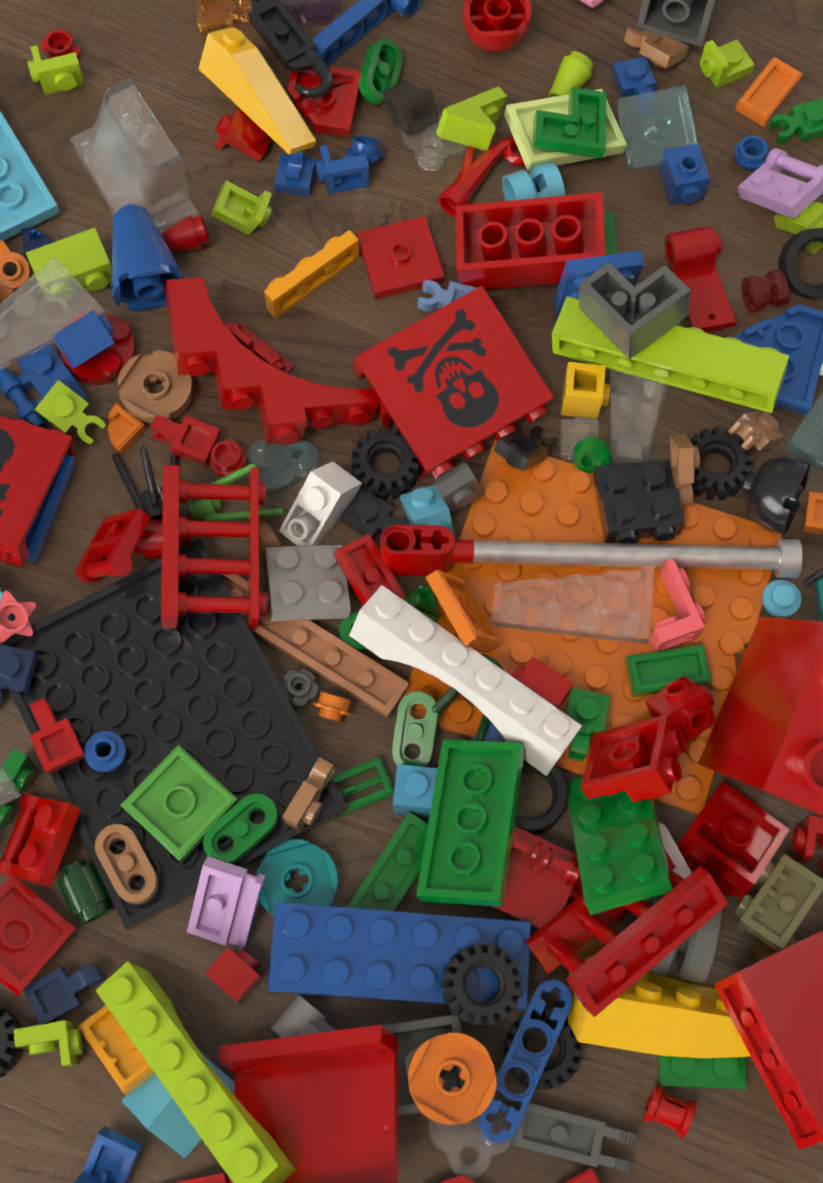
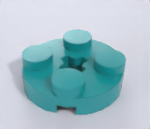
[255,839,338,918]

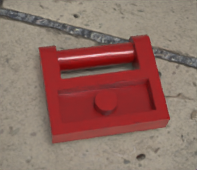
[76,508,151,583]
[0,793,81,887]

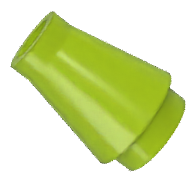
[548,51,594,98]

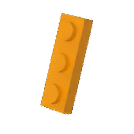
[264,230,359,319]

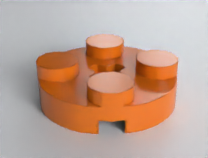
[408,1032,497,1125]

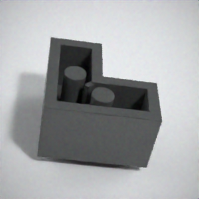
[579,262,691,359]

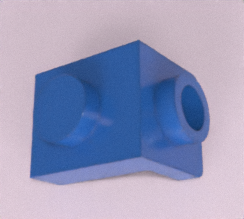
[74,1126,143,1183]

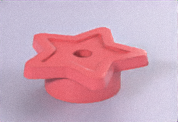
[0,591,36,642]

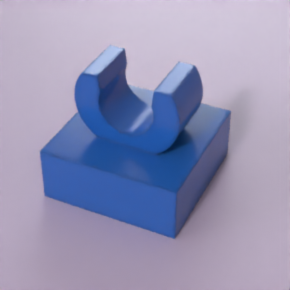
[274,152,316,196]

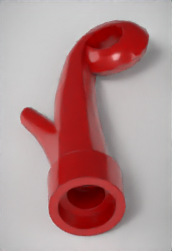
[438,137,525,217]

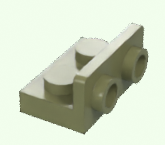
[734,854,823,952]

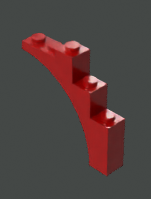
[165,277,378,445]

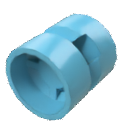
[502,161,565,201]

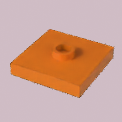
[425,570,501,652]

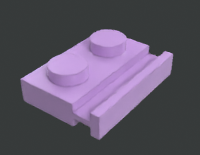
[186,856,266,951]

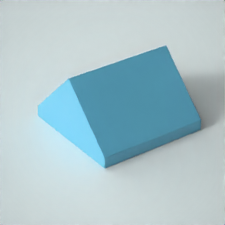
[122,1049,235,1159]

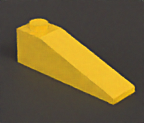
[198,27,316,155]

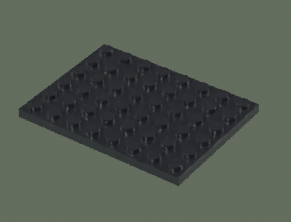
[0,539,348,930]

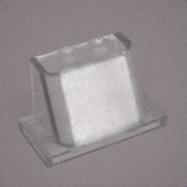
[70,77,199,233]

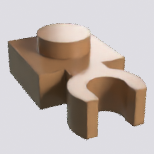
[624,27,689,69]
[728,410,785,451]
[670,433,700,506]
[282,757,335,832]

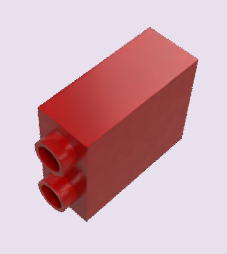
[698,616,823,816]

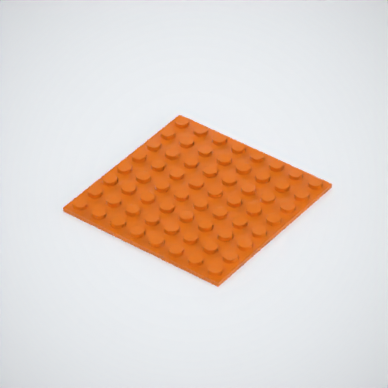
[402,439,782,815]

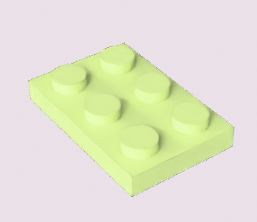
[504,89,627,171]

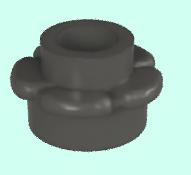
[280,669,319,707]

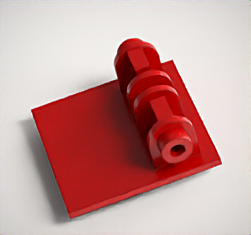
[491,826,580,929]

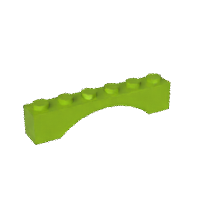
[95,961,296,1183]

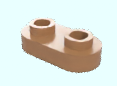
[95,824,159,905]

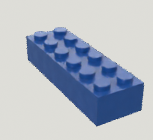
[267,902,531,1011]

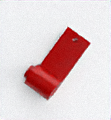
[664,226,736,332]

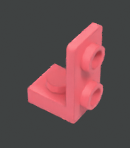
[649,558,706,652]

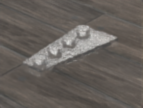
[0,257,107,370]
[491,565,655,644]

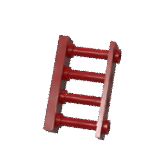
[161,465,266,629]
[525,848,728,1017]

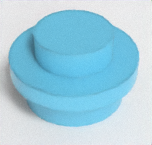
[762,580,802,618]

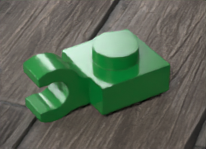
[565,687,611,762]

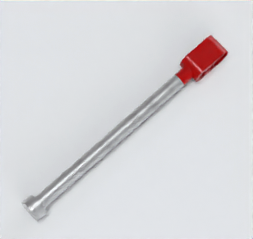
[380,525,803,578]

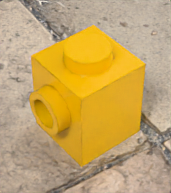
[561,362,610,419]

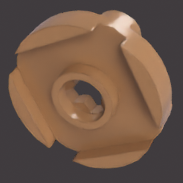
[118,350,194,424]

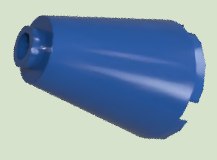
[111,204,184,311]

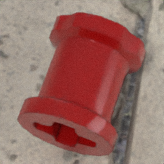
[642,1084,697,1138]

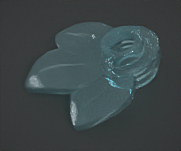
[246,439,319,491]

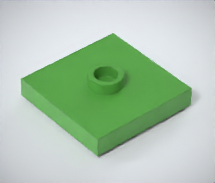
[120,745,239,863]

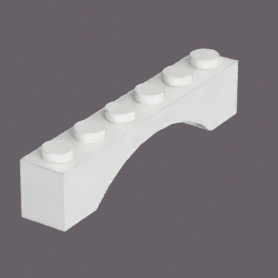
[349,585,582,776]

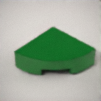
[404,585,440,622]

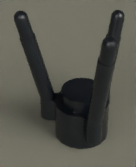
[112,446,180,520]

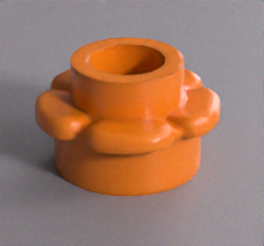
[313,692,351,722]

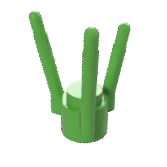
[186,463,284,521]

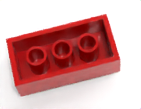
[456,192,607,290]

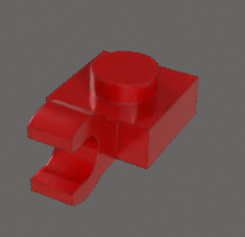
[150,415,221,466]
[29,698,85,774]

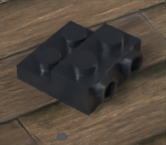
[593,459,685,544]

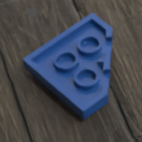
[733,304,823,415]

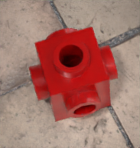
[645,676,717,742]

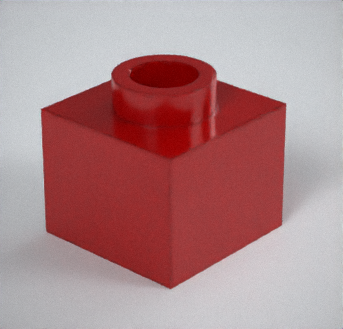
[205,947,262,1005]

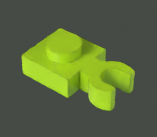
[34,380,106,445]

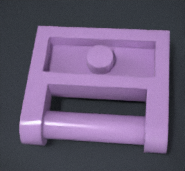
[738,148,823,219]

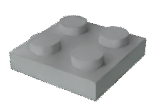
[264,545,351,621]

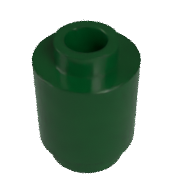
[57,859,112,925]

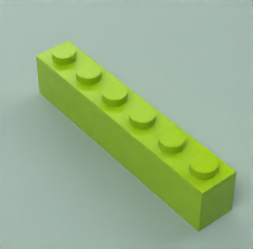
[552,296,789,413]

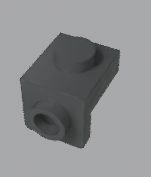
[434,463,485,513]

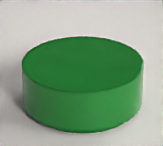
[573,437,612,473]

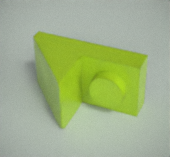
[436,86,507,151]

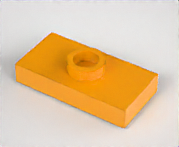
[78,1005,155,1096]

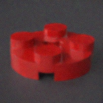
[60,313,136,386]

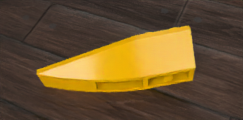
[568,956,750,1058]

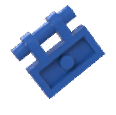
[0,343,90,428]

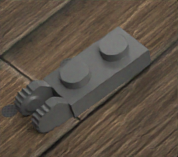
[511,1103,637,1173]

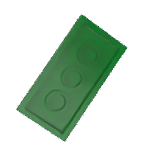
[416,740,525,907]
[566,776,673,915]

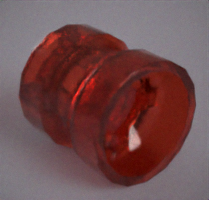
[741,269,790,313]

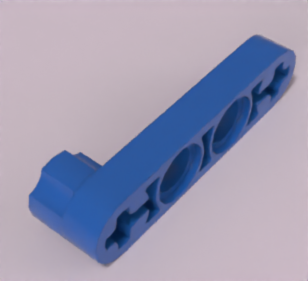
[312,0,423,66]
[476,980,572,1144]

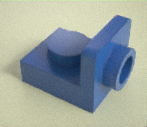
[315,145,369,194]

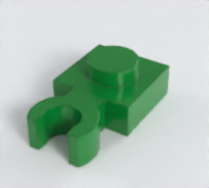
[768,98,823,145]

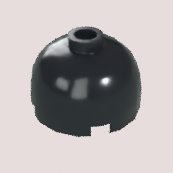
[742,457,811,535]

